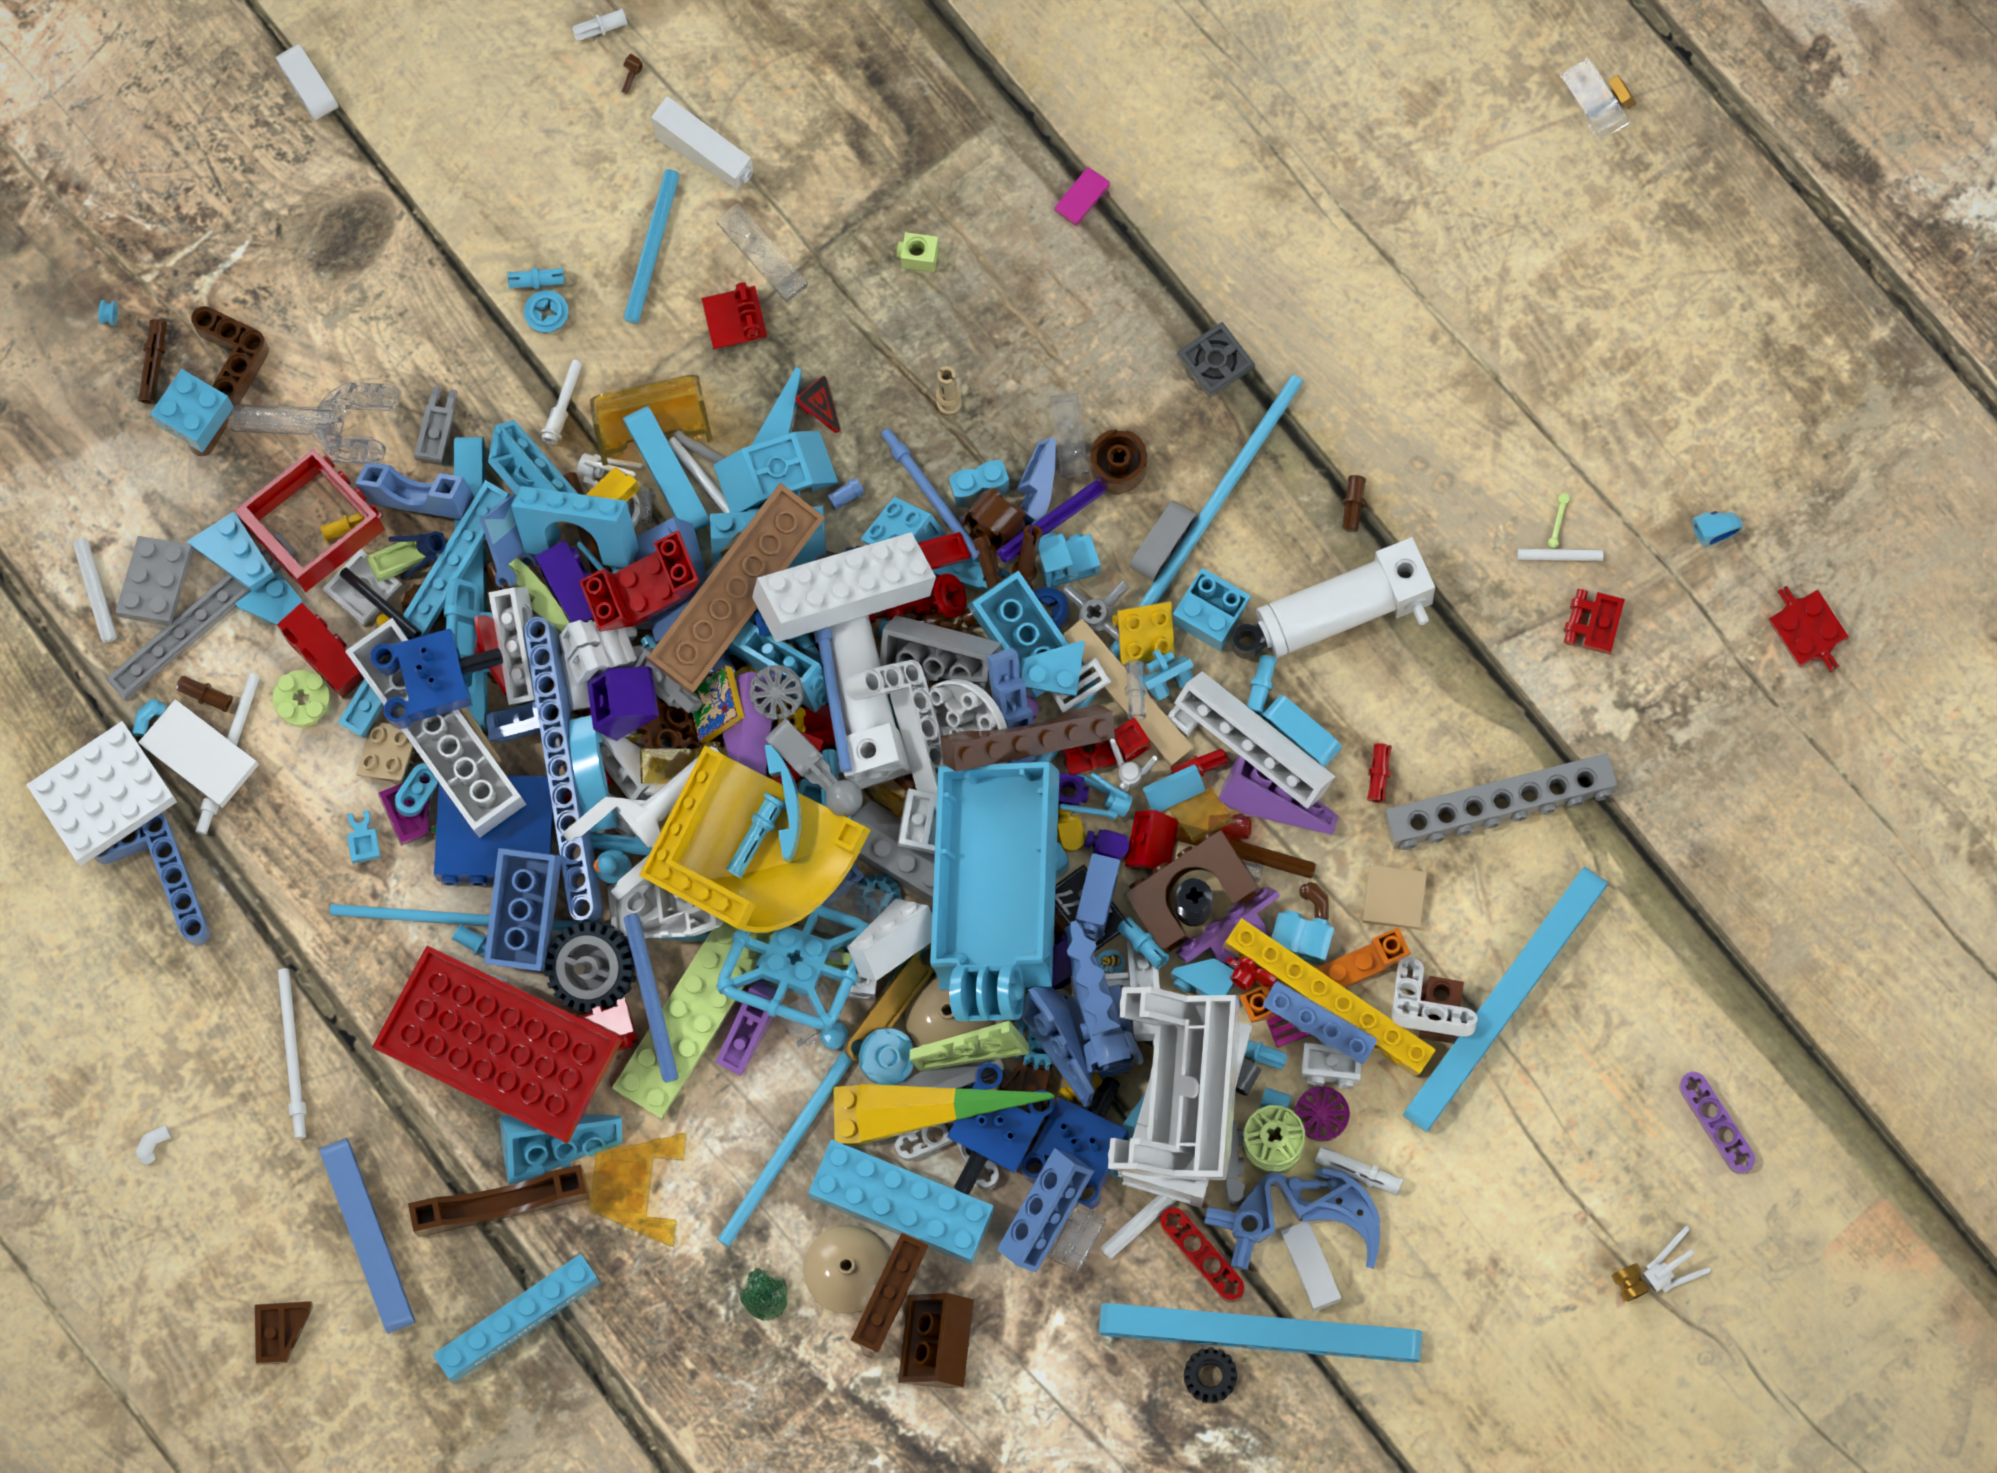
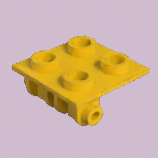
[1112,601,1175,665]

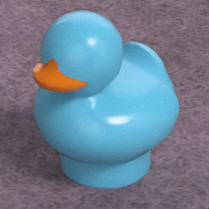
[593,849,632,884]

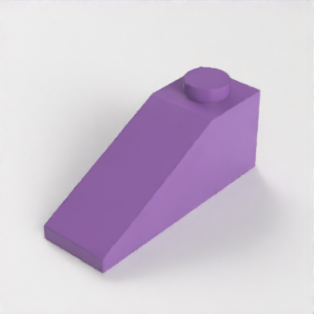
[715,980,777,1076]

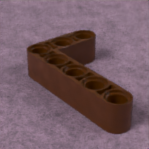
[188,306,269,456]

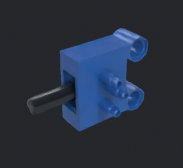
[370,628,503,729]
[946,1062,1055,1195]
[1021,1077,1129,1210]

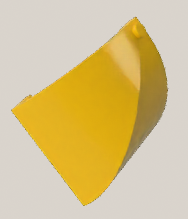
[639,746,871,933]

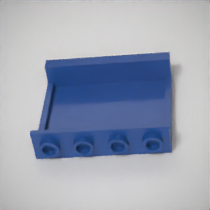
[434,776,553,886]

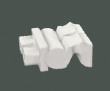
[559,620,645,685]

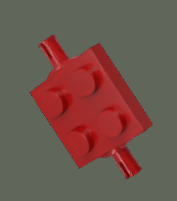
[1769,586,1849,672]

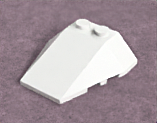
[607,879,724,939]

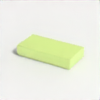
[366,542,425,582]

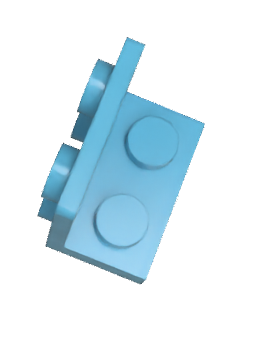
[861,497,946,545]

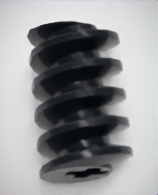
[1176,878,1213,927]

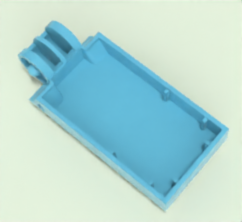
[930,762,1059,1022]

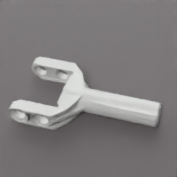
[562,746,720,900]

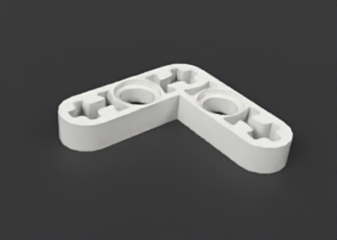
[1391,957,1478,1037]
[895,1121,999,1190]

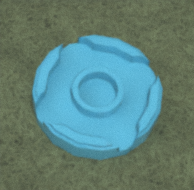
[858,1027,914,1085]

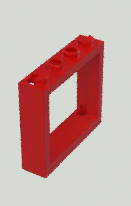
[234,448,385,593]

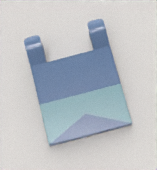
[480,494,538,587]

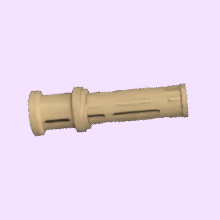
[936,366,962,415]

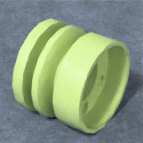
[1243,1105,1305,1174]

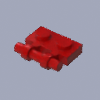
[1563,589,1625,655]

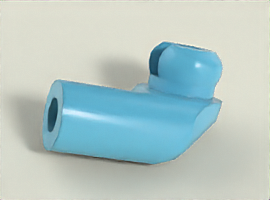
[132,699,166,737]

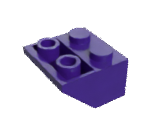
[587,666,659,741]

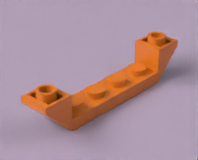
[1239,927,1411,1023]

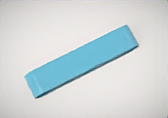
[622,405,710,531]

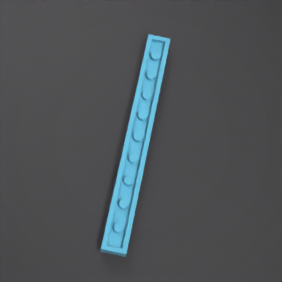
[338,480,510,738]

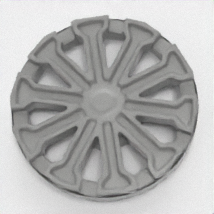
[750,665,804,720]

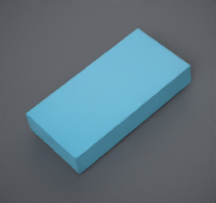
[1143,764,1206,812]

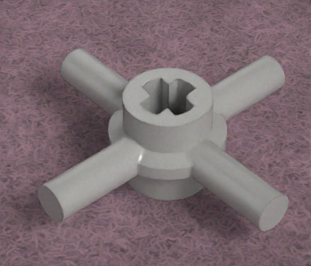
[1062,580,1129,642]

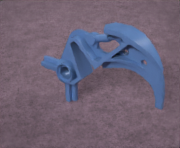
[1204,1168,1380,1270]

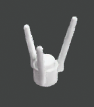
[577,453,644,486]
[1110,739,1158,792]
[1643,1226,1711,1293]

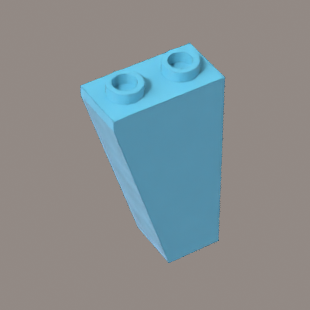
[728,621,828,713]

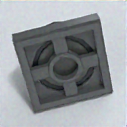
[1177,321,1255,398]

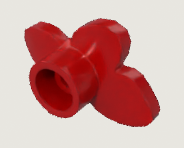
[1225,957,1278,991]

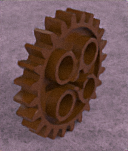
[636,697,726,778]

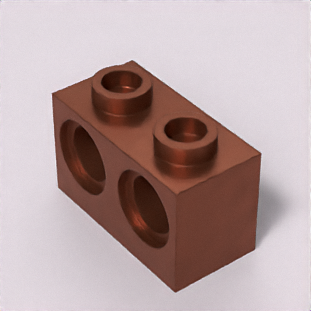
[1418,976,1464,1044]

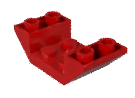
[579,530,700,632]

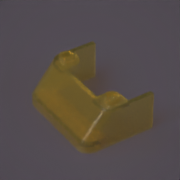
[590,375,713,466]

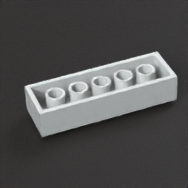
[752,532,936,643]

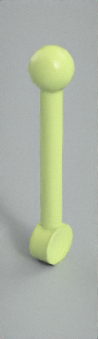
[1548,493,1570,548]

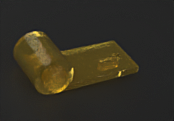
[640,742,726,784]

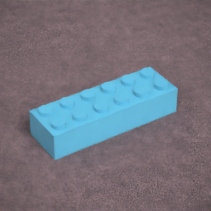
[808,1139,995,1265]

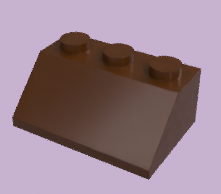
[898,1293,974,1388]

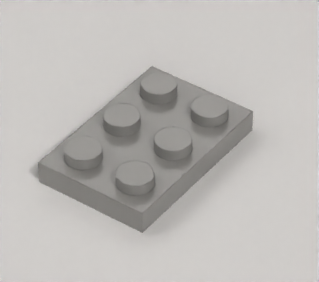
[115,536,194,626]

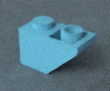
[1171,958,1235,996]

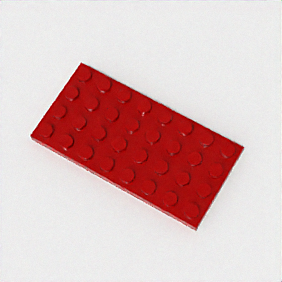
[372,945,622,1144]

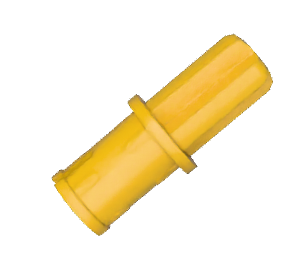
[320,513,364,543]

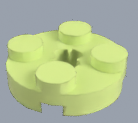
[273,670,331,728]

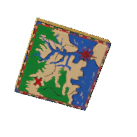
[692,665,745,743]

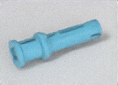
[726,792,786,878]

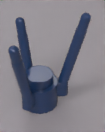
[388,531,446,580]

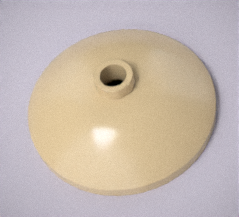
[905,974,991,1047]
[803,1225,890,1314]

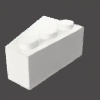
[847,899,932,981]

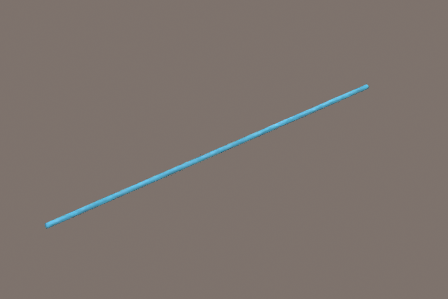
[717,375,1303,1247]

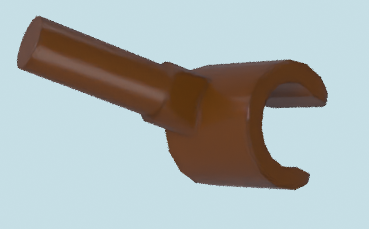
[621,54,643,94]

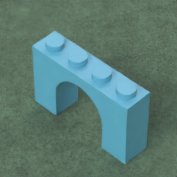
[511,486,639,568]

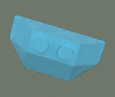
[488,420,578,495]

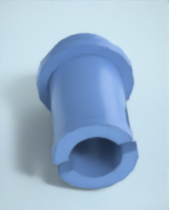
[827,478,865,510]

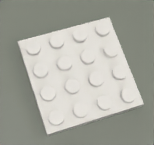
[26,721,177,867]

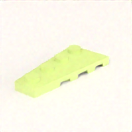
[910,1021,1029,1071]

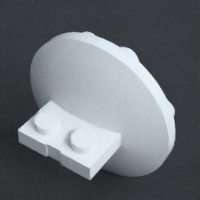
[928,679,1007,764]

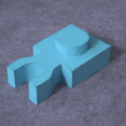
[347,810,381,864]

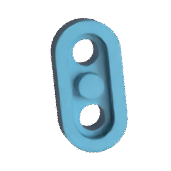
[395,763,439,817]

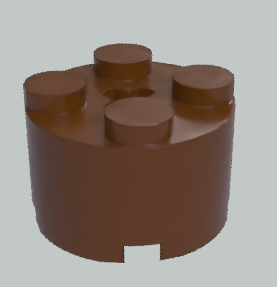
[1091,429,1147,495]
[960,488,1025,552]

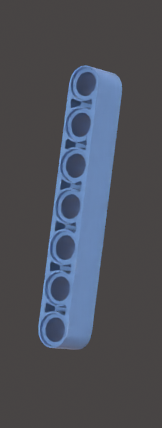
[319,1138,416,1334]

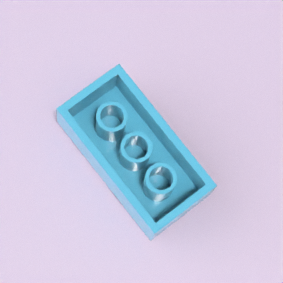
[967,571,1083,698]

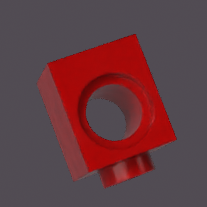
[1114,717,1150,763]

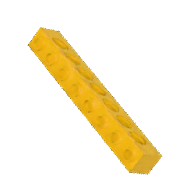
[1222,918,1436,1077]

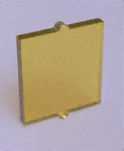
[1169,787,1234,842]

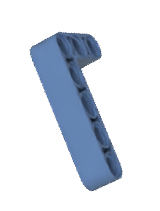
[94,813,210,946]

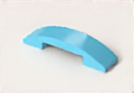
[569,715,619,833]
[765,744,802,862]

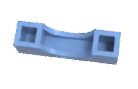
[355,461,474,519]

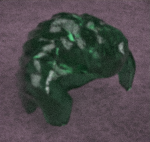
[740,1268,787,1321]

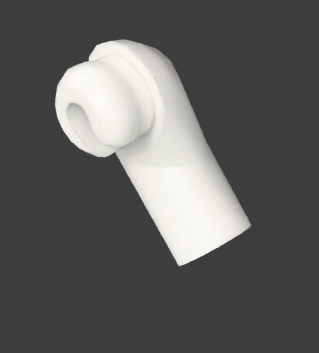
[135,1124,172,1165]

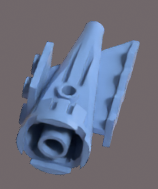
[1065,921,1144,1079]

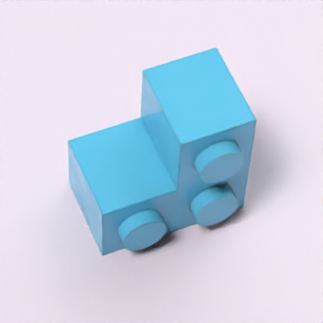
[1037,533,1101,588]

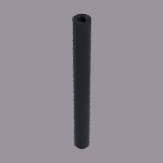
[339,567,422,639]

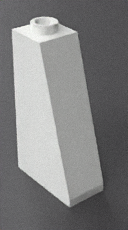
[651,96,753,189]

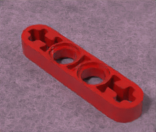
[1160,1207,1244,1302]

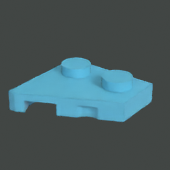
[235,571,309,625]
[1020,641,1085,696]

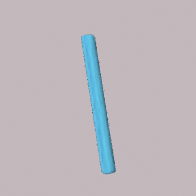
[624,169,679,324]

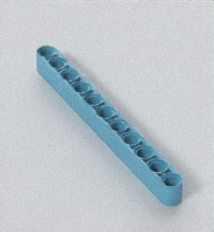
[454,436,488,731]
[1402,866,1608,1133]
[1098,1303,1423,1363]

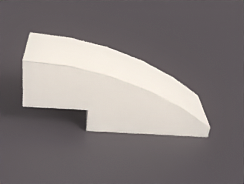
[1280,1221,1341,1312]

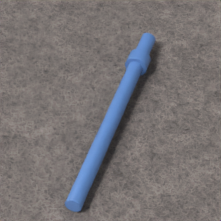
[881,428,980,562]
[814,627,852,773]

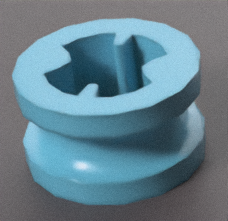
[98,300,118,326]

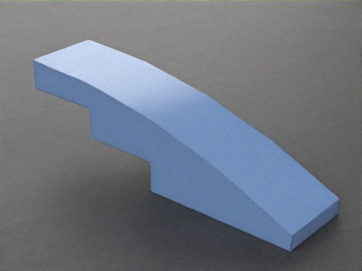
[1016,437,1056,527]
[987,648,1037,763]

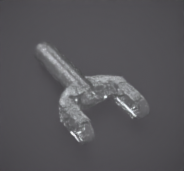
[228,382,401,464]

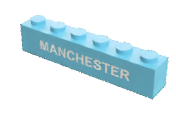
[433,1254,600,1384]

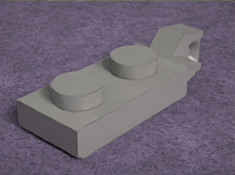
[634,647,703,713]

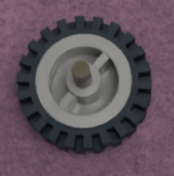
[544,921,636,1012]

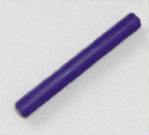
[997,481,1106,563]

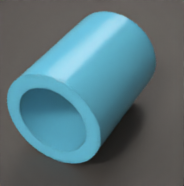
[1260,1087,1291,1108]

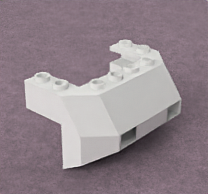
[1108,987,1240,1180]

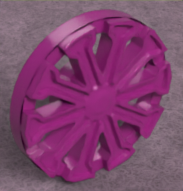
[1295,1086,1350,1142]

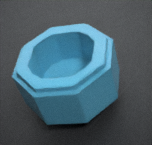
[820,1022,849,1051]

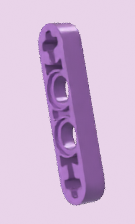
[1679,1072,1755,1174]

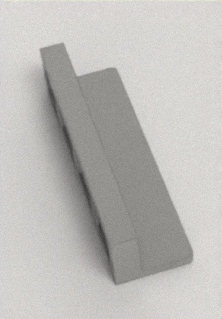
[893,1059,1005,1089]

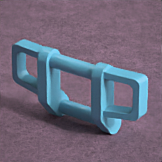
[444,578,493,694]

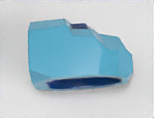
[1691,511,1743,547]

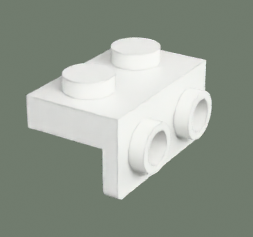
[1301,1043,1361,1089]

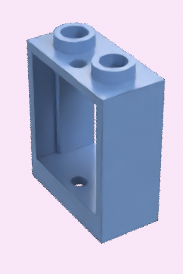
[1075,853,1120,941]

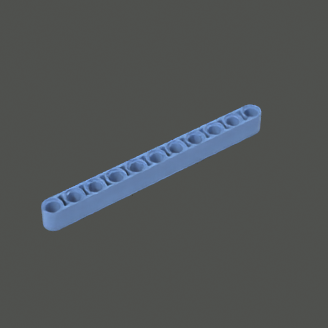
[525,617,603,922]

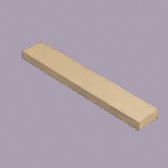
[1062,619,1194,767]

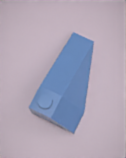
[1021,987,1094,1107]

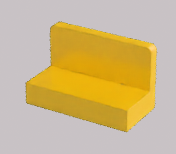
[586,467,640,502]

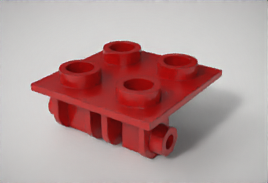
[701,282,767,350]

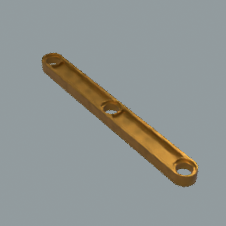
[843,943,934,1061]

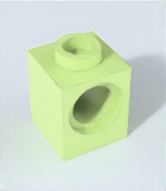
[897,232,939,273]

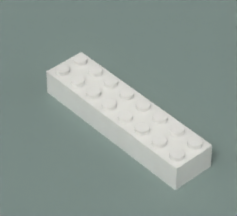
[345,618,526,838]

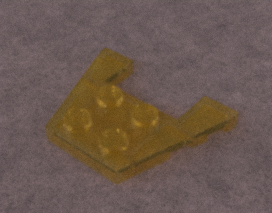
[589,1133,687,1247]

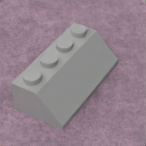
[852,800,935,905]

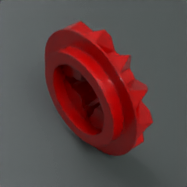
[931,573,967,619]

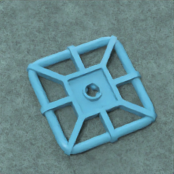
[716,903,870,1031]

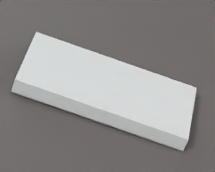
[138,700,259,808]

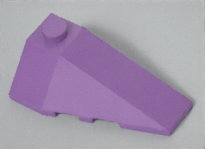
[722,672,775,776]
[1218,755,1338,835]

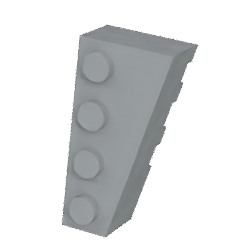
[880,615,1002,682]

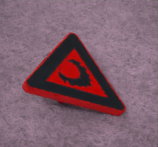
[795,376,841,433]

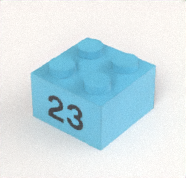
[150,369,234,453]

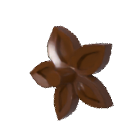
[940,619,973,635]

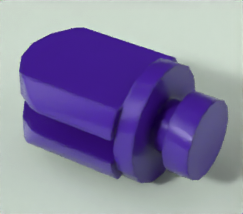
[1084,829,1129,860]

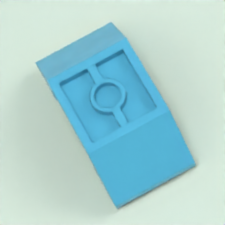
[713,431,838,513]

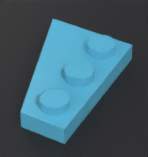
[186,512,276,592]

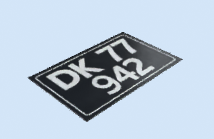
[1055,864,1128,953]

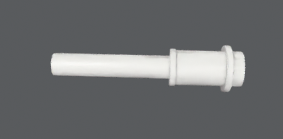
[540,360,582,445]

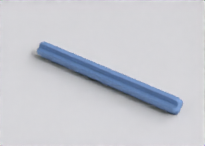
[623,913,678,1083]

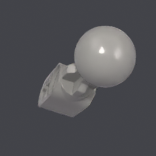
[765,718,863,817]

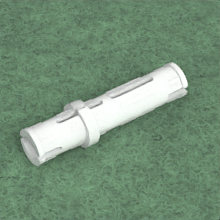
[1315,1146,1404,1196]

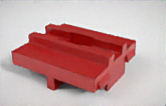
[1060,740,1116,775]

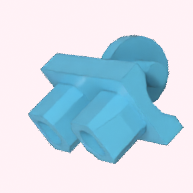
[1139,649,1194,701]

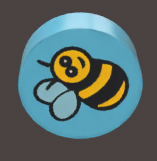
[1097,950,1125,974]

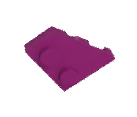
[378,777,430,846]

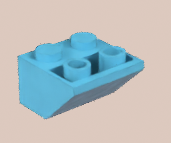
[1173,568,1251,652]

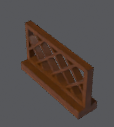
[851,1233,929,1359]

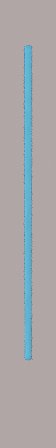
[330,904,850,952]

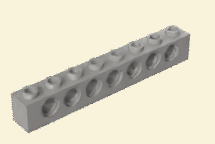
[1384,753,1617,850]

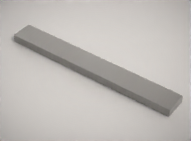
[106,532,297,701]

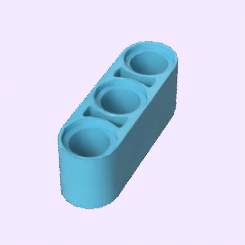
[1261,695,1342,768]

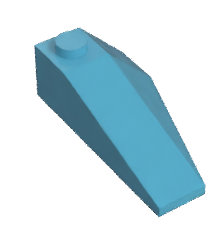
[500,1114,623,1184]

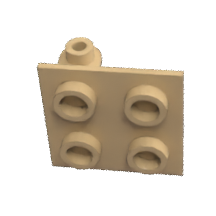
[356,722,416,785]

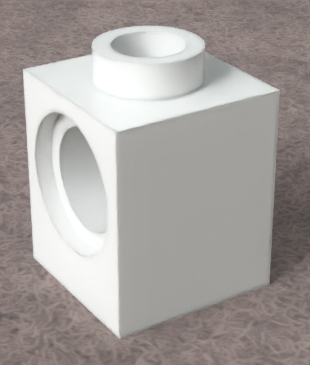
[847,973,879,1001]

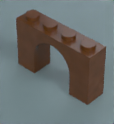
[1125,830,1262,954]

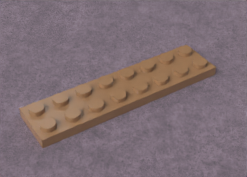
[646,483,825,694]

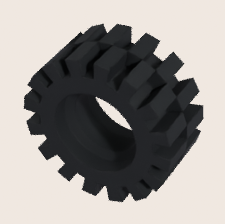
[1184,1347,1237,1404]

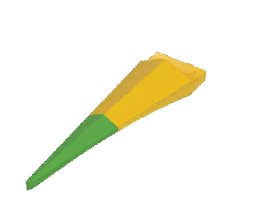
[834,1084,1055,1146]

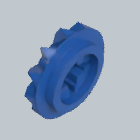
[1033,587,1069,629]

